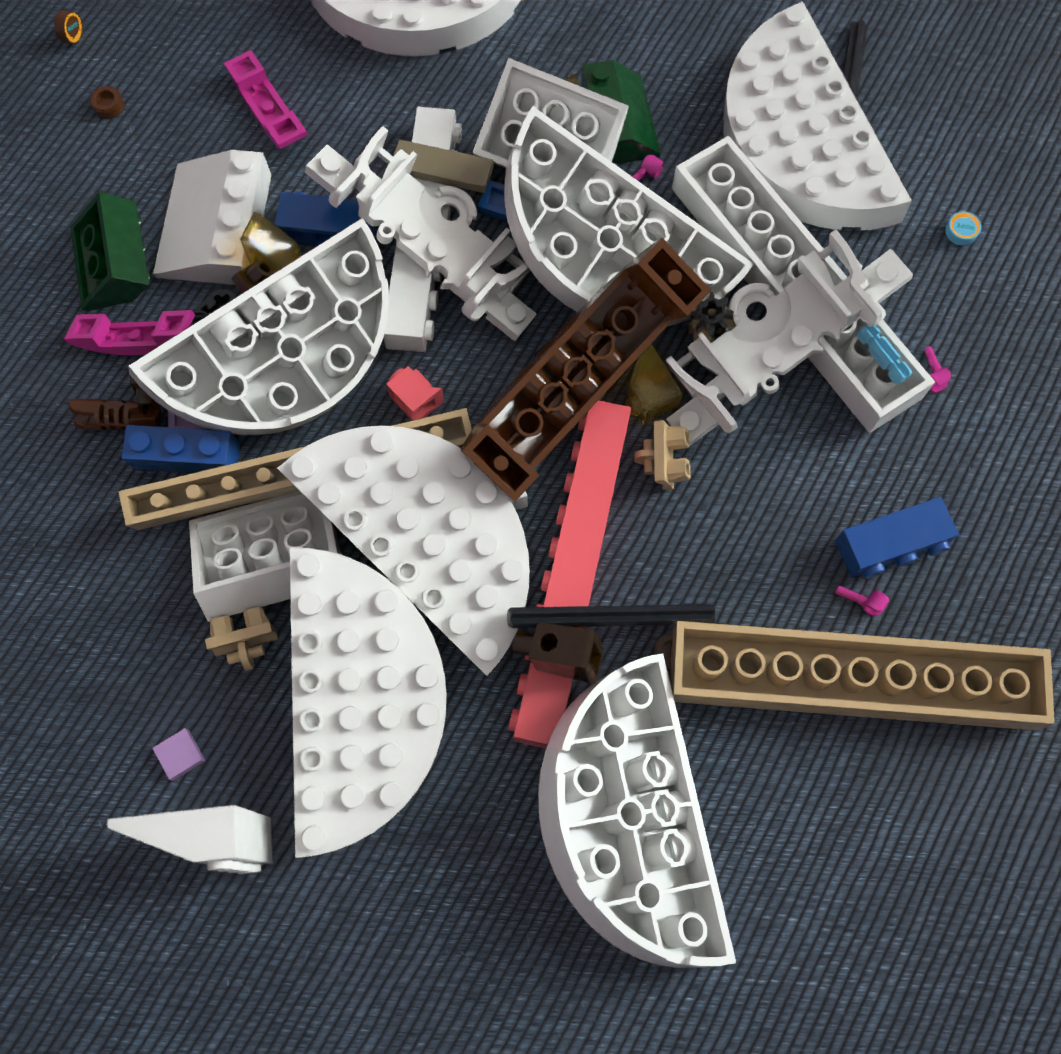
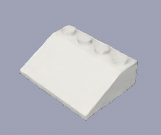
[472,58,629,169]
[153,150,271,285]
[189,491,342,622]
[108,805,272,874]

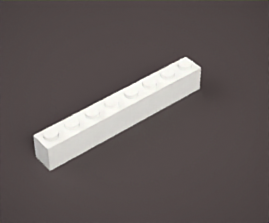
[383,107,462,352]

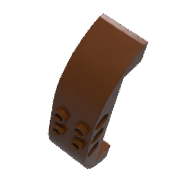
[460,238,711,502]

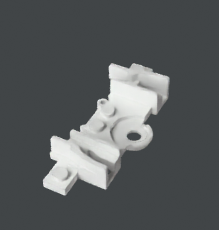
[305,126,537,341]
[666,229,913,447]

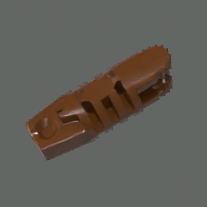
[69,399,162,431]

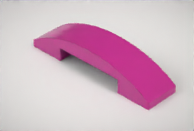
[224,50,308,149]
[64,310,195,355]

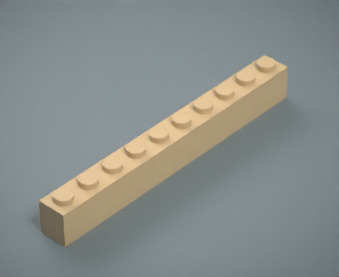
[118,408,472,530]

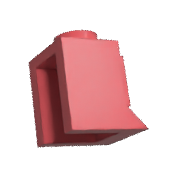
[386,366,445,421]

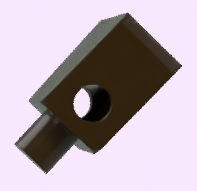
[512,622,604,684]

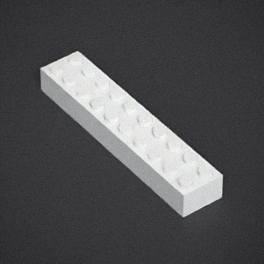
[672,136,935,433]

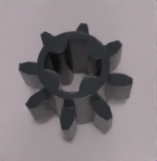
[690,292,734,338]

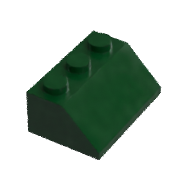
[581,60,661,164]
[70,192,150,311]

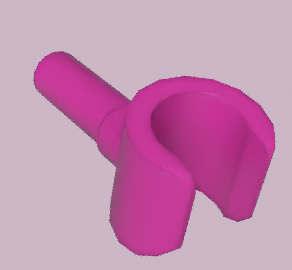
[632,155,663,181]
[924,347,951,393]
[835,586,889,617]

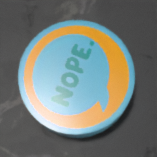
[945,211,981,245]

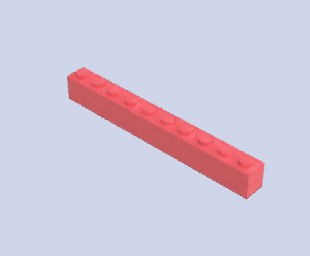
[508,400,632,749]

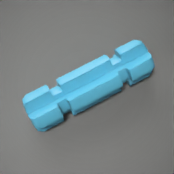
[857,325,912,385]

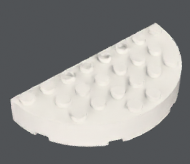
[311,0,524,56]
[723,2,912,230]
[504,106,754,326]
[129,218,389,435]
[278,426,530,676]
[290,548,447,858]
[538,653,736,968]

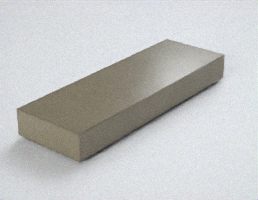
[394,139,493,193]

